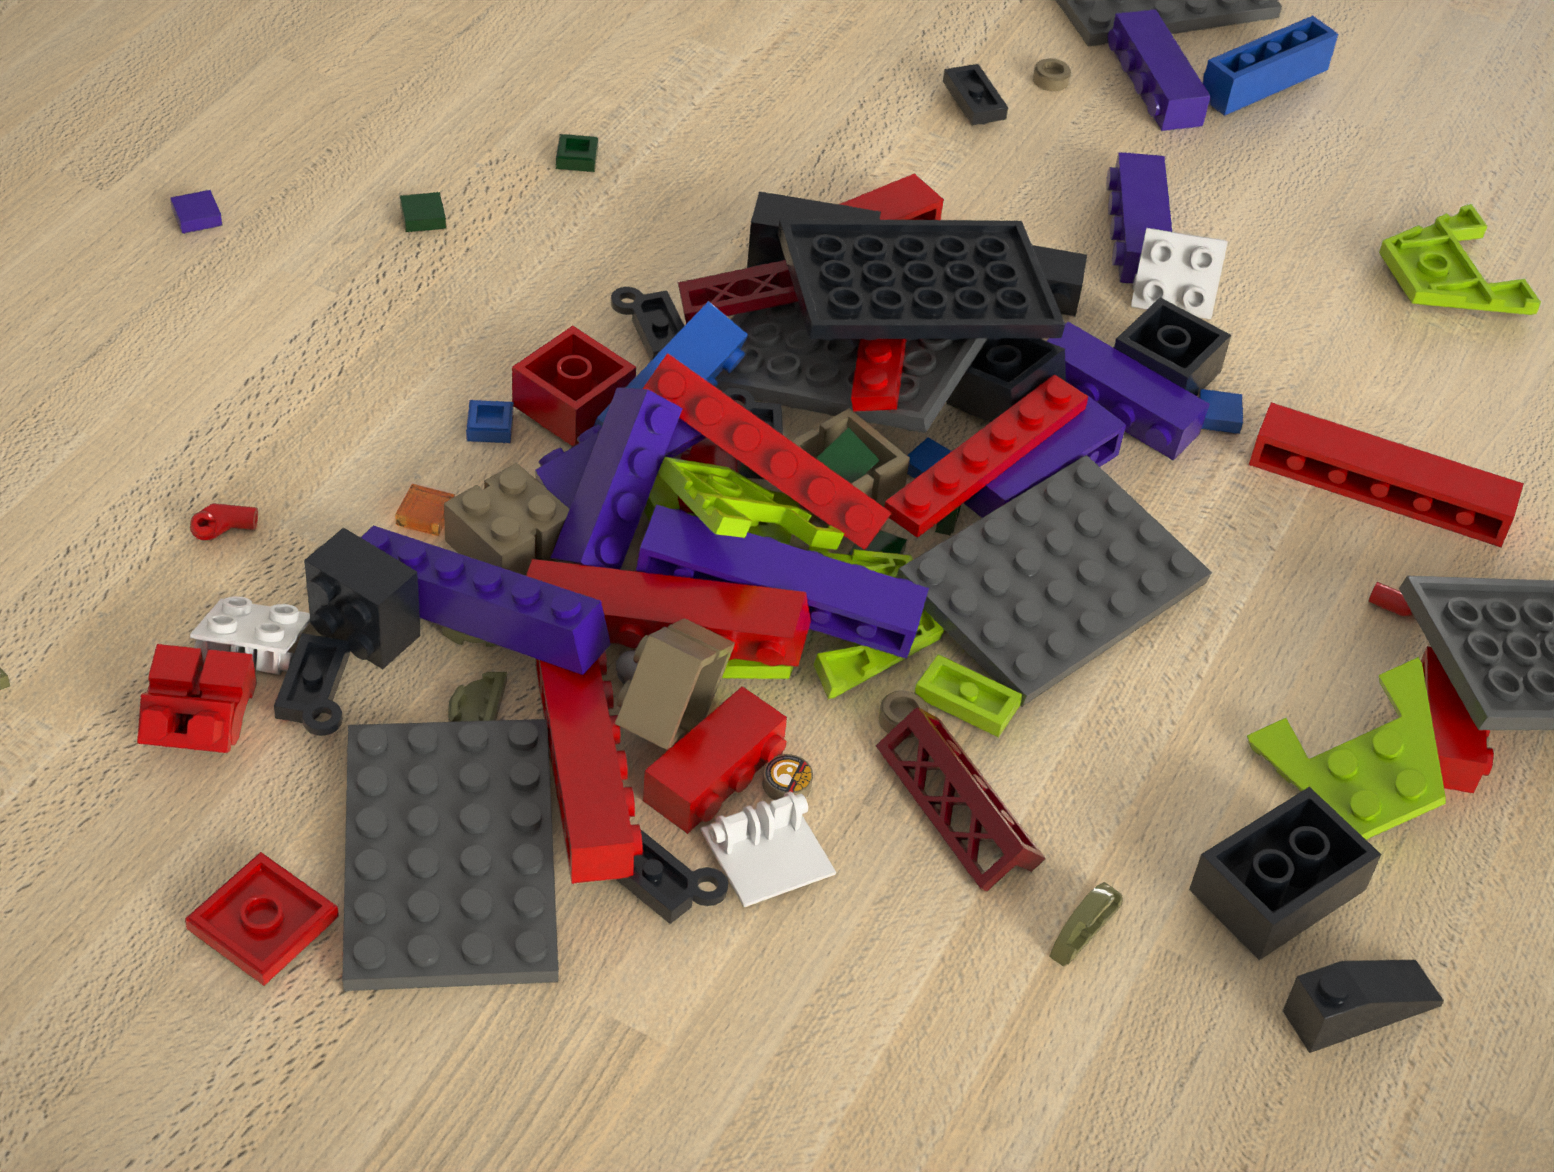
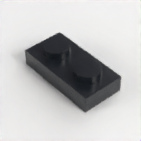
[943,64,1008,125]

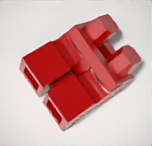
[137,644,257,753]

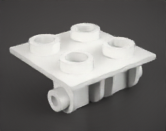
[1131,228,1228,319]
[190,596,310,675]
[701,792,836,907]

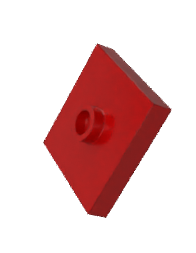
[185,852,339,986]

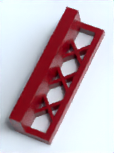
[678,260,798,324]
[876,707,1046,891]

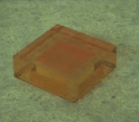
[395,483,455,536]

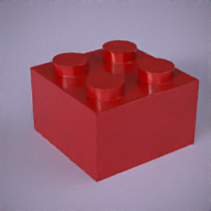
[512,325,637,447]

